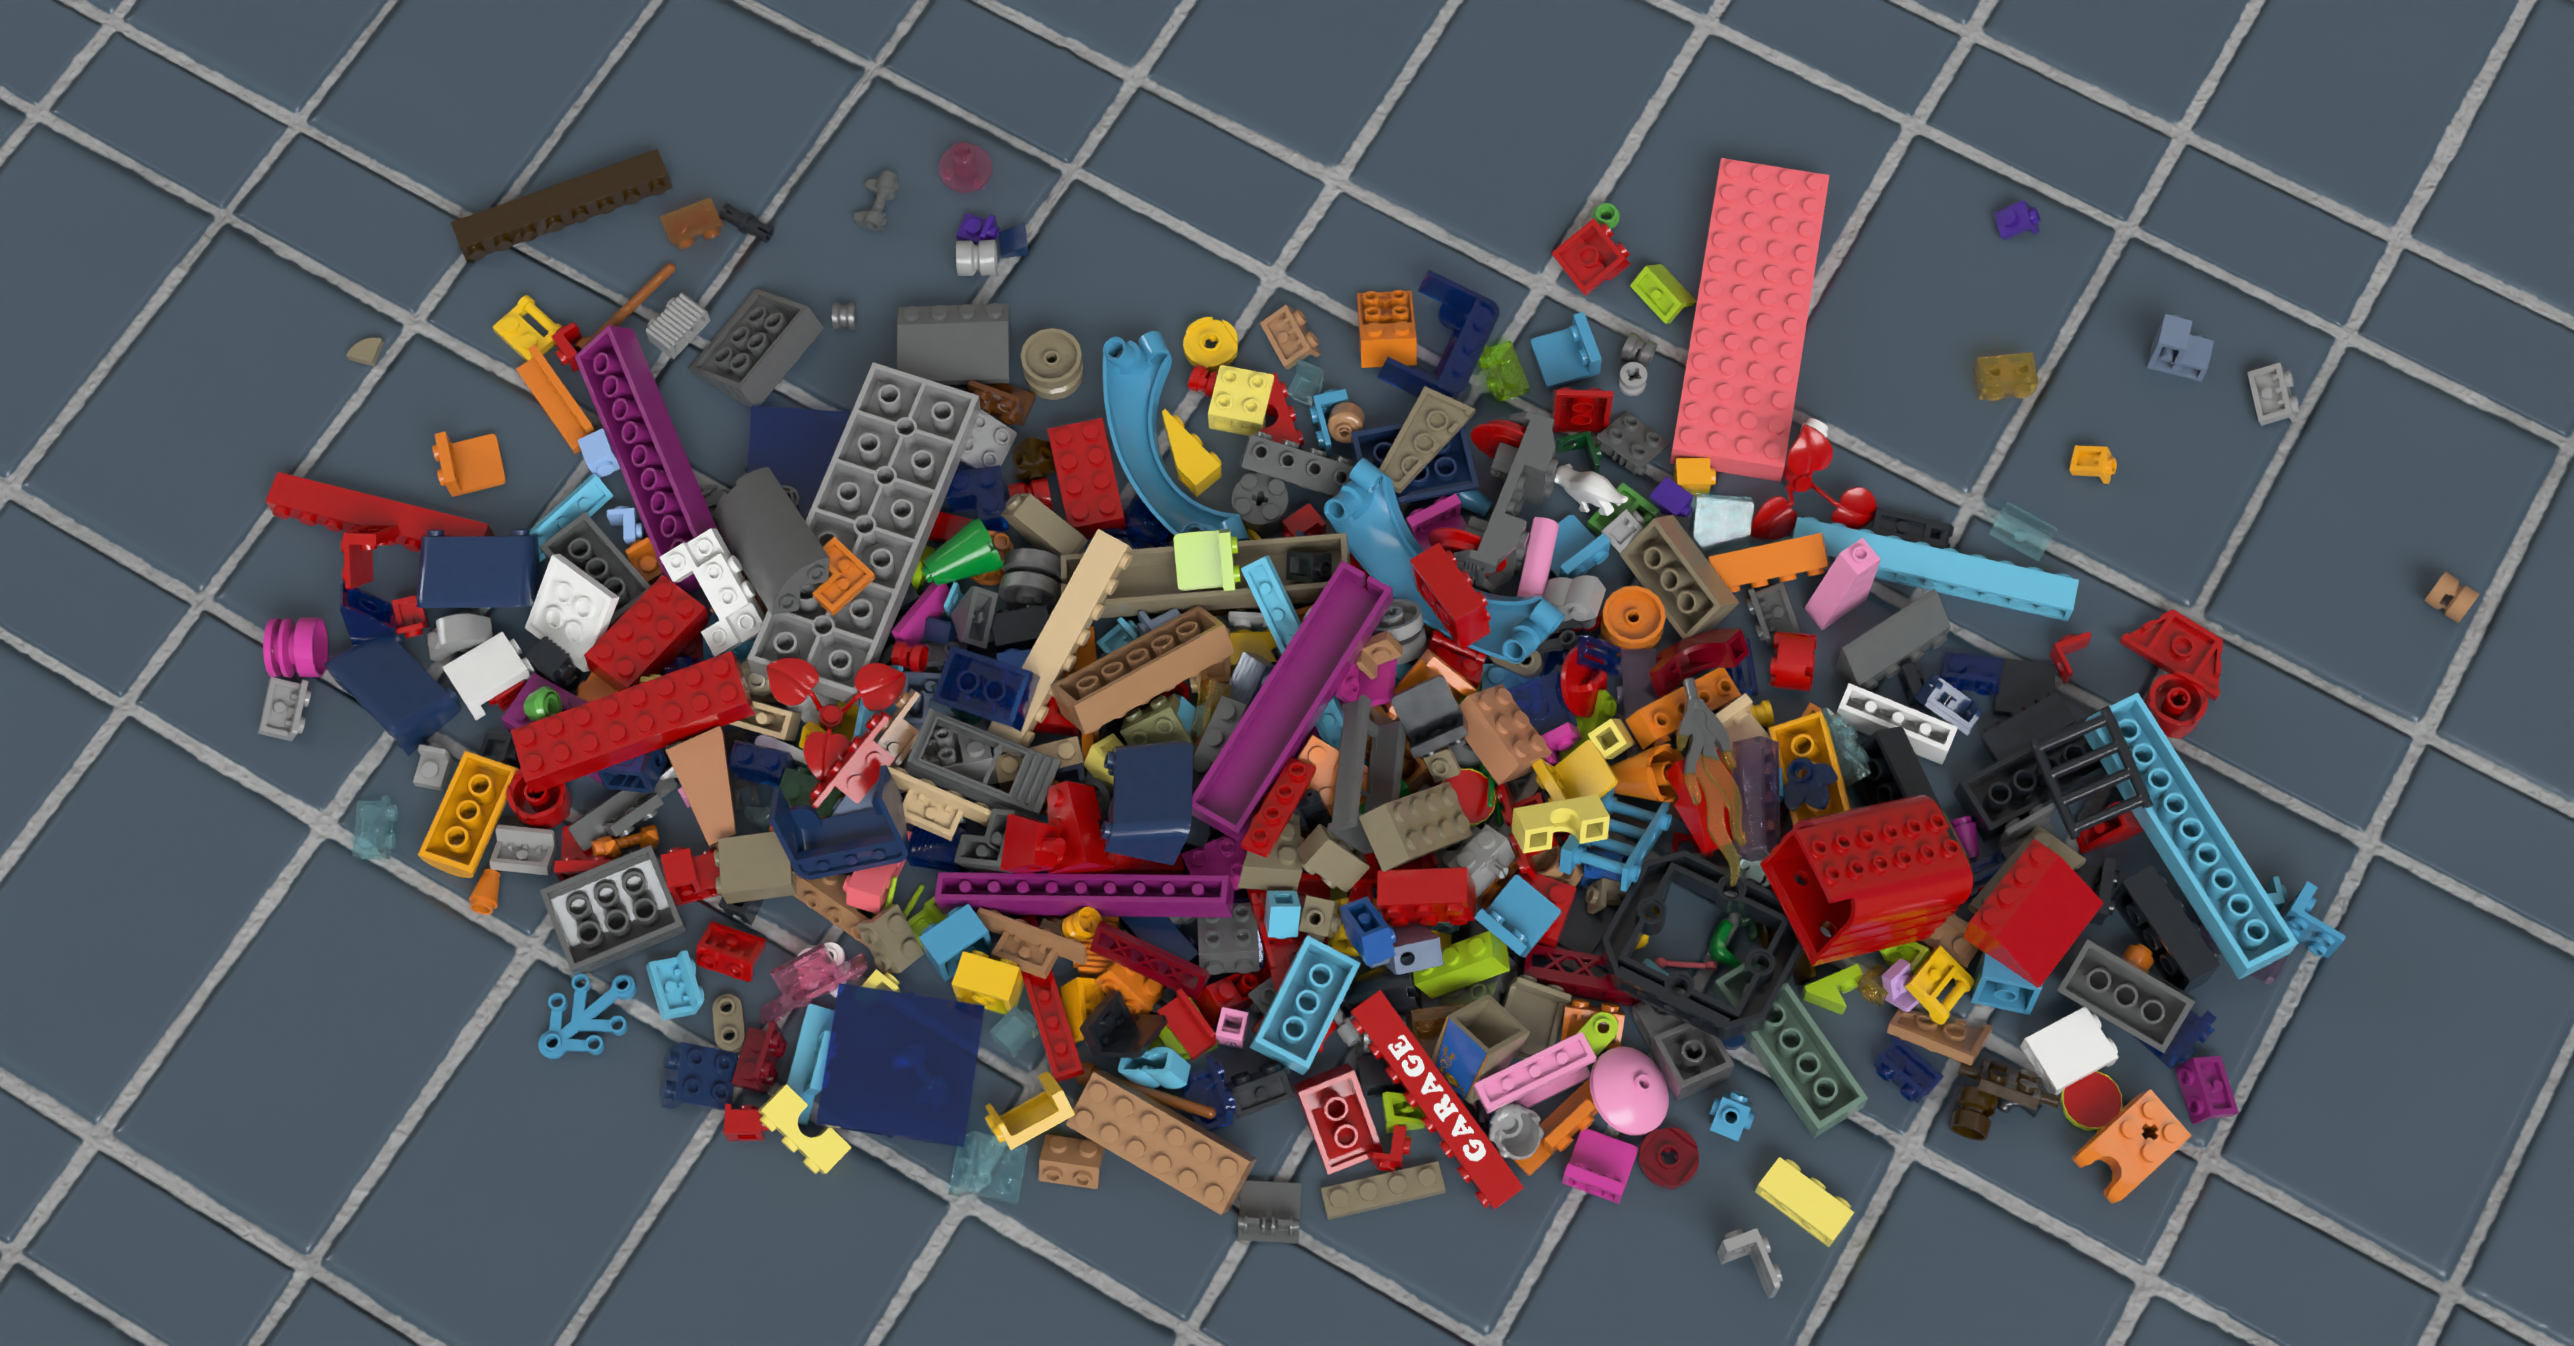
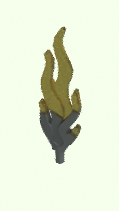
[1676,678,1747,886]

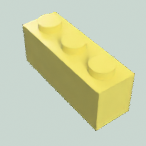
[1755,1157,1854,1247]

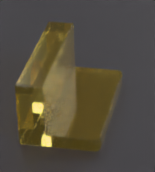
[1192,679,1231,739]

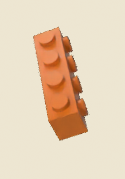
[1709,533,1830,592]
[1625,668,1741,750]

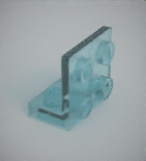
[1693,493,1754,555]
[1821,707,1871,788]
[948,1131,1028,1205]

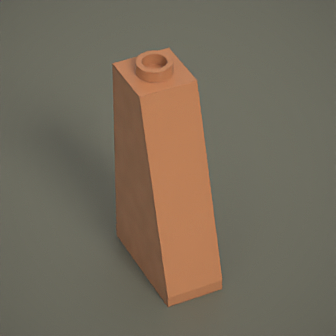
[666,726,737,849]

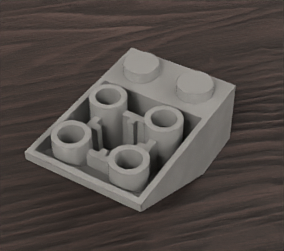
[903,720,998,785]

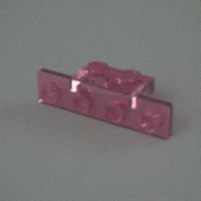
[760,943,868,1024]

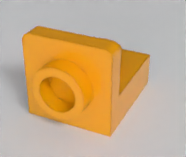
[2069,445,2117,484]

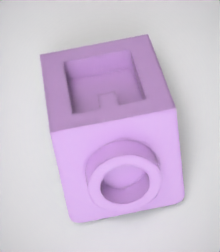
[1882,958,1919,1012]

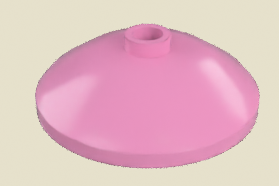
[1590,1047,1669,1135]

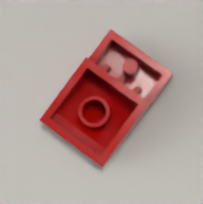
[1665,749,1749,854]

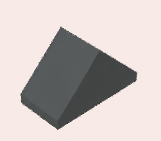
[951,586,998,649]

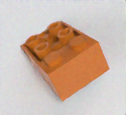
[1357,290,1417,368]

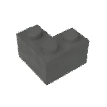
[954,808,1026,873]

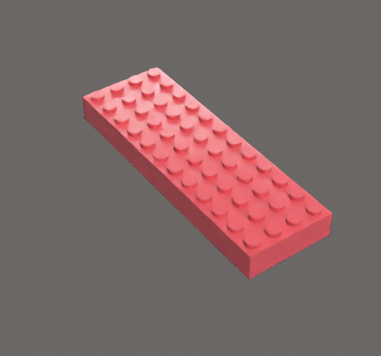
[1670,158,1830,482]

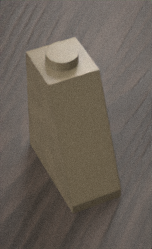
[1001,494,1088,558]

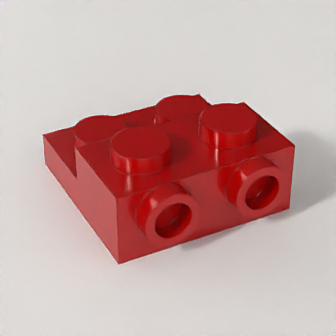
[1551,218,1631,296]

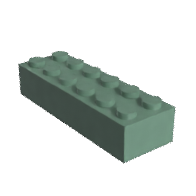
[1712,963,1868,1138]

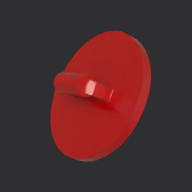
[1561,645,1608,718]

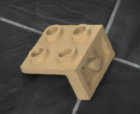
[1714,693,1774,781]

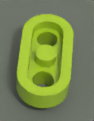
[1575,1012,1618,1057]

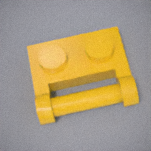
[492,295,562,361]
[1904,945,1975,1025]

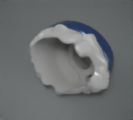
[1488,1102,1545,1160]

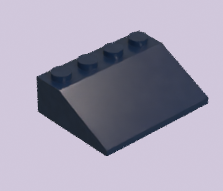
[1351,422,1479,504]

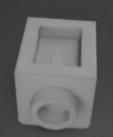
[1601,509,1647,553]
[413,743,453,791]

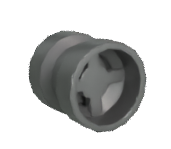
[1620,333,1657,368]

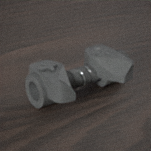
[854,171,899,231]

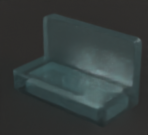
[1989,503,2058,562]

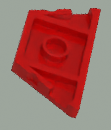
[2119,609,2223,701]

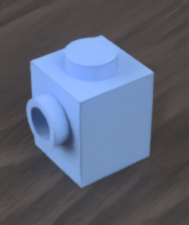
[578,428,620,478]

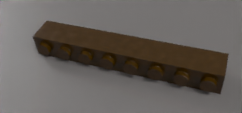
[451,149,672,262]

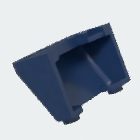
[416,529,540,608]
[324,630,461,756]
[1101,741,1193,865]

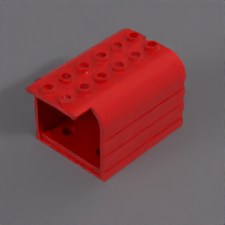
[1760,795,1973,966]

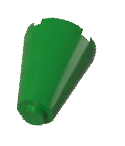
[921,517,1004,586]

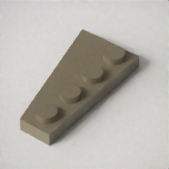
[1379,386,1475,494]

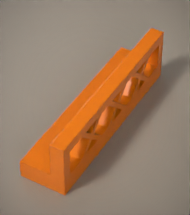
[516,344,595,454]

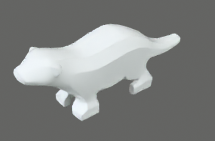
[1554,464,1628,516]

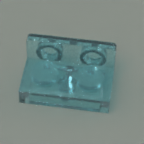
[352,795,398,860]

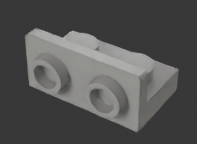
[2247,363,2300,426]

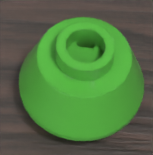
[524,686,562,722]

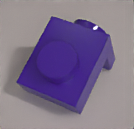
[1994,200,2041,240]

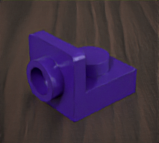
[956,213,999,245]

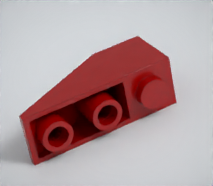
[1194,961,1271,1027]

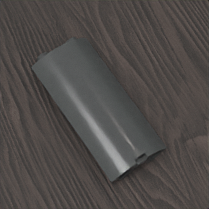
[713,467,830,615]

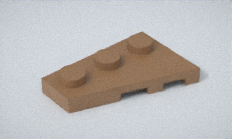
[1887,1008,1993,1066]

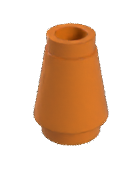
[469,869,501,915]

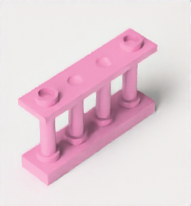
[1471,1032,1596,1129]

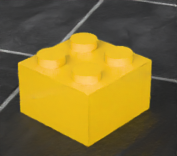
[952,951,1025,1018]

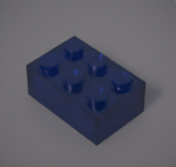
[932,645,1040,732]

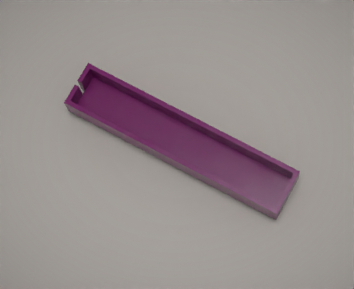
[1192,561,1394,843]

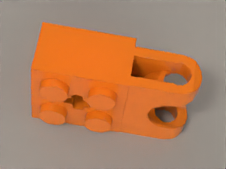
[2072,1089,2192,1204]

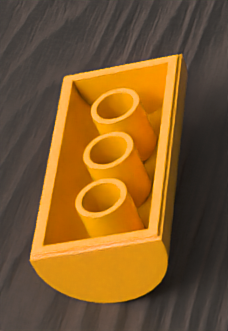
[1768,710,1851,826]
[418,751,519,878]

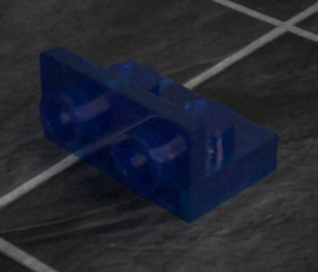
[1940,652,2004,696]

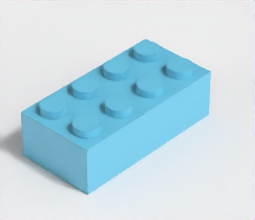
[1249,935,1361,1075]

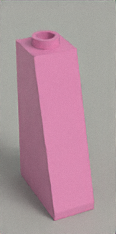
[1804,538,1881,630]

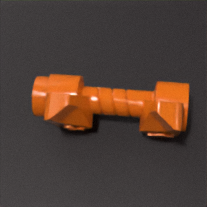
[591,824,659,860]

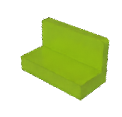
[1630,264,1697,324]

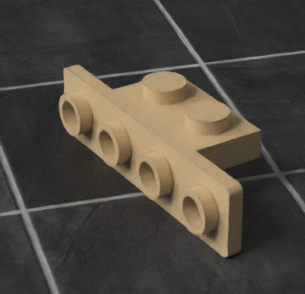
[887,766,992,841]

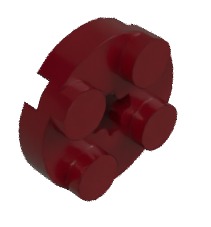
[1638,1127,1699,1190]

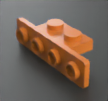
[1512,1078,1598,1176]

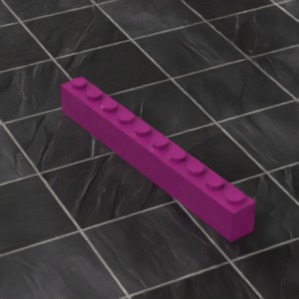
[934,872,1235,918]

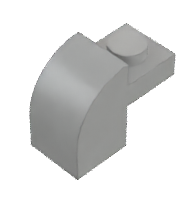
[427,614,493,662]

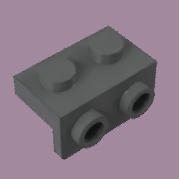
[1746,582,1802,648]

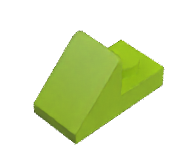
[1801,963,1863,1015]

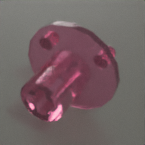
[939,142,992,193]

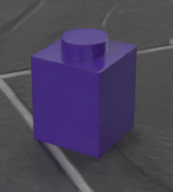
[1648,476,1693,517]

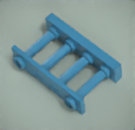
[1559,787,1672,892]

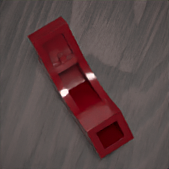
[1648,628,1750,697]

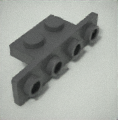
[568,767,678,851]

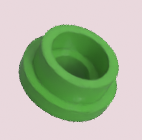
[1592,203,1620,229]

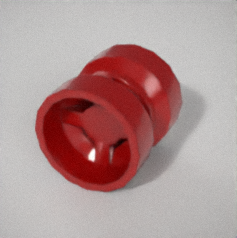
[1188,364,1218,398]
[891,641,928,673]

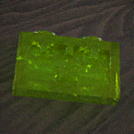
[1476,341,1530,402]

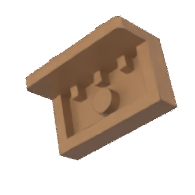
[1039,1134,1105,1189]

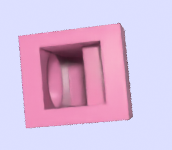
[1216,1007,1249,1049]

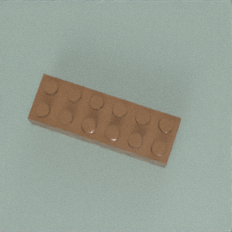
[1050,605,1235,735]
[1066,1070,1257,1215]

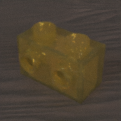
[1973,352,2039,401]

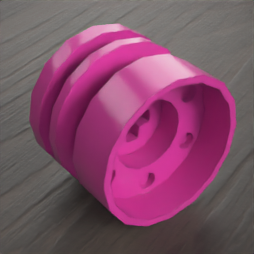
[263,617,329,678]

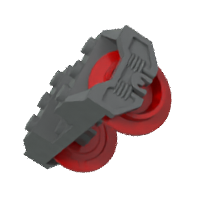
[1428,411,1558,595]

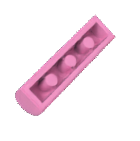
[1517,517,1559,597]

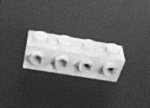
[1834,683,1958,765]

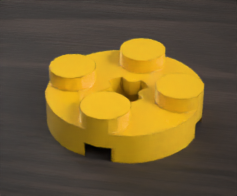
[1183,317,1238,372]

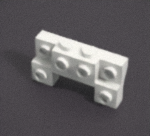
[660,528,765,657]

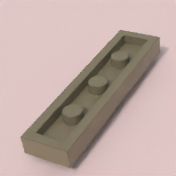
[1321,1161,1446,1220]

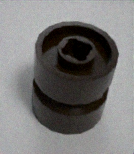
[1949,1086,1999,1141]

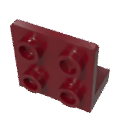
[731,1021,787,1094]

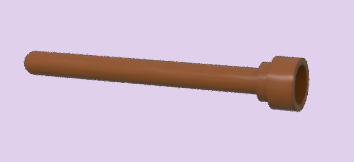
[574,263,676,353]
[1077,1061,1216,1119]

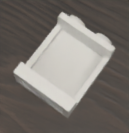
[442,632,535,720]
[2020,1007,2118,1095]

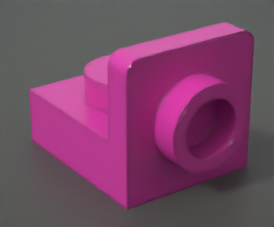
[1541,722,1582,766]

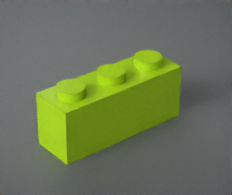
[1413,931,1510,999]

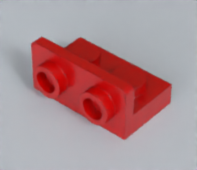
[696,921,766,982]

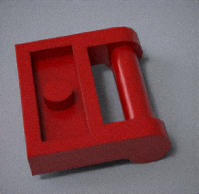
[1426,629,1487,689]

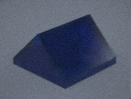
[340,582,395,645]

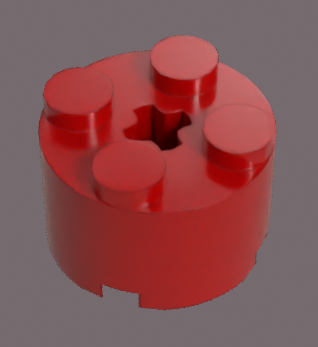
[1770,631,1817,692]
[2144,671,2208,739]
[506,769,572,829]

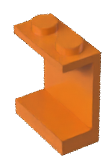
[1385,649,1477,722]

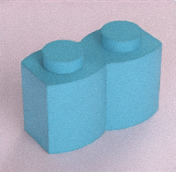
[1118,1047,1191,1089]

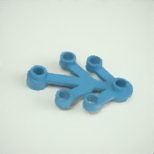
[538,974,637,1059]

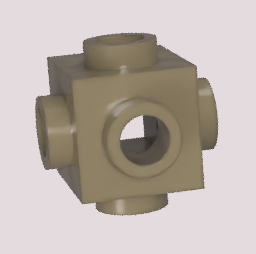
[1299,895,1342,942]

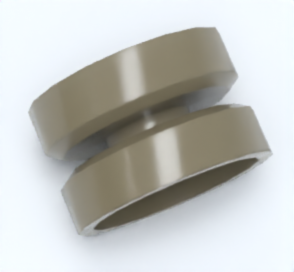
[1021,328,1084,400]

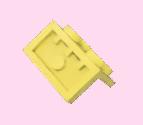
[1208,365,1274,436]

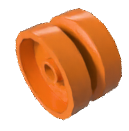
[1600,586,1666,659]

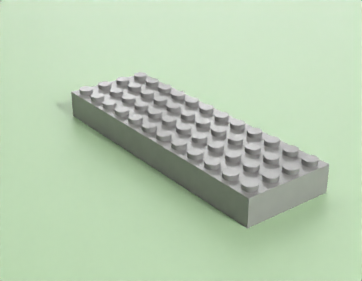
[747,362,981,707]

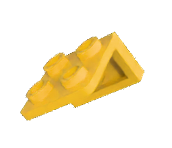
[1531,740,1618,802]

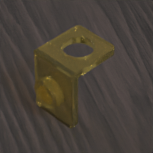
[1857,964,1888,1007]

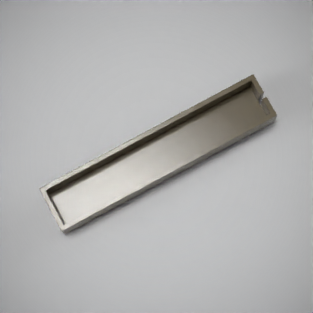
[1061,533,1350,619]

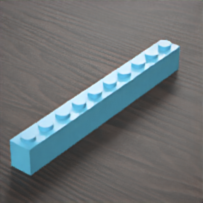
[1792,517,2079,621]

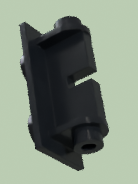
[1294,789,1332,835]

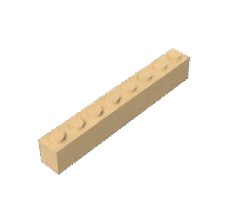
[987,529,1133,747]

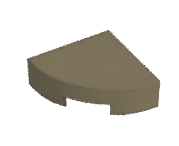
[346,338,384,366]

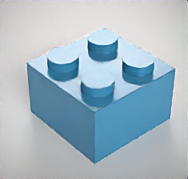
[919,904,993,982]
[1971,952,2043,1015]

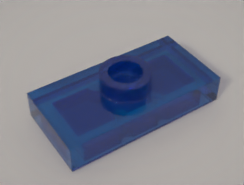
[665,656,702,674]

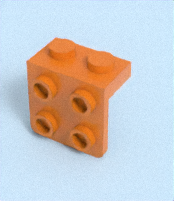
[432,431,506,497]

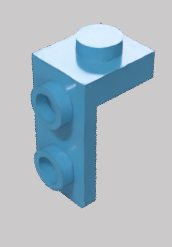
[1309,389,1348,456]

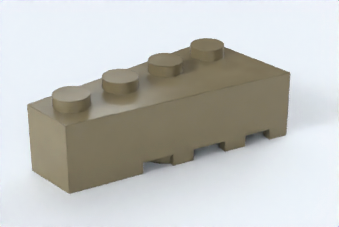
[1238,812,1302,891]

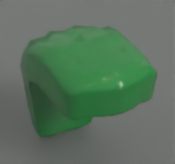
[1709,919,1741,969]

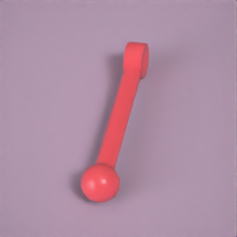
[1655,957,1717,971]

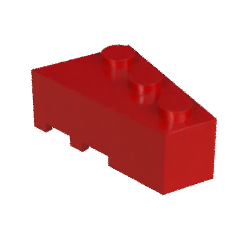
[1047,781,1114,874]

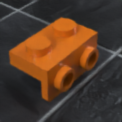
[1095,962,1167,1014]

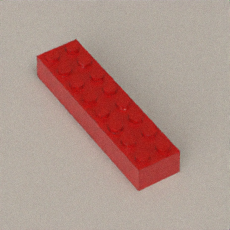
[511,651,756,793]

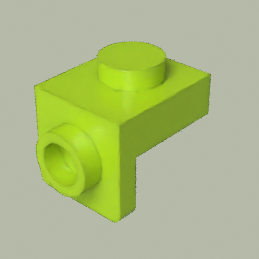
[1879,942,1931,976]

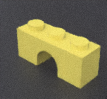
[1512,794,1610,854]
[758,1084,851,1174]

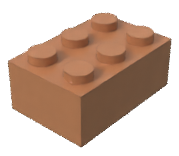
[1459,684,1552,785]

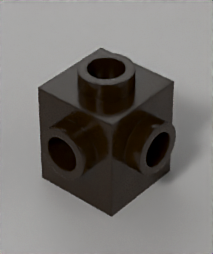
[1011,437,1055,483]

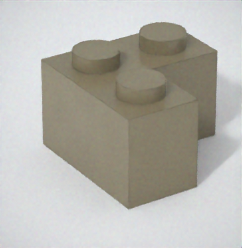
[1296,824,1370,893]

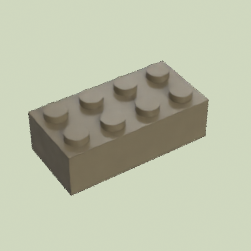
[1619,515,1740,639]
[1359,782,1473,872]

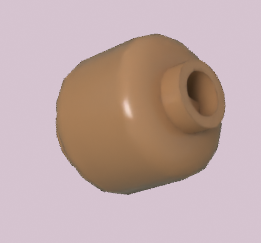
[1327,402,1365,443]

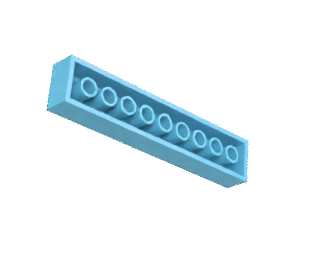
[2084,693,2298,980]

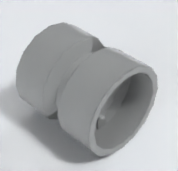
[956,240,998,276]

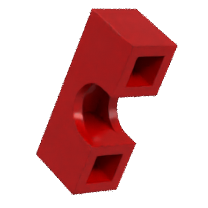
[1260,373,1304,450]

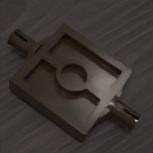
[1958,1058,2061,1110]

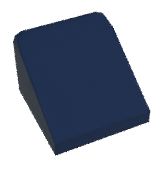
[999,223,1029,258]
[924,616,957,644]

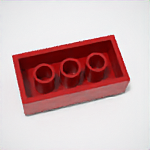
[1047,418,1126,539]
[584,575,709,692]

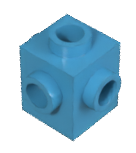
[1710,1091,1756,1141]

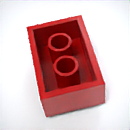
[1410,543,1491,650]
[1377,867,1476,927]

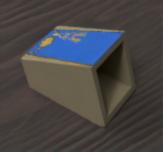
[1431,994,1530,1104]

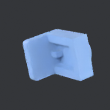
[607,506,644,548]

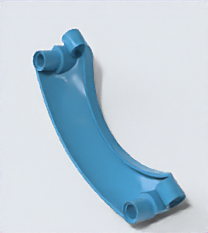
[1103,331,1250,541]
[1324,458,1565,664]

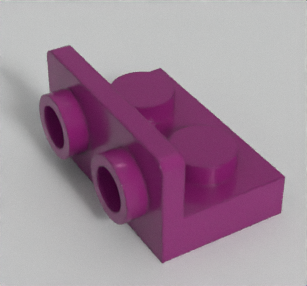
[2175,1056,2239,1124]

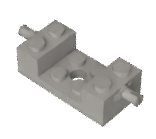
[1416,784,1516,899]

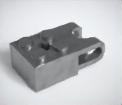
[1632,987,1734,1101]

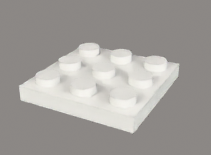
[525,554,619,672]

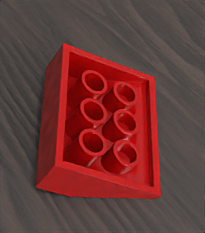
[1963,839,2104,988]

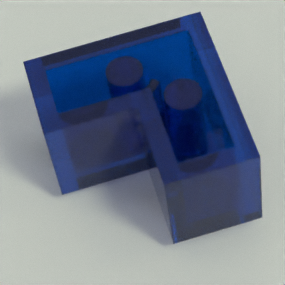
[947,465,1009,532]

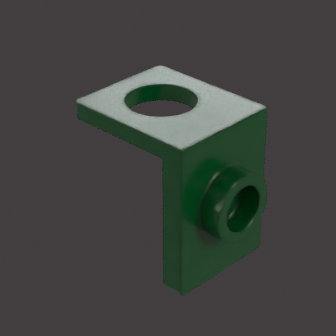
[1556,431,1602,474]

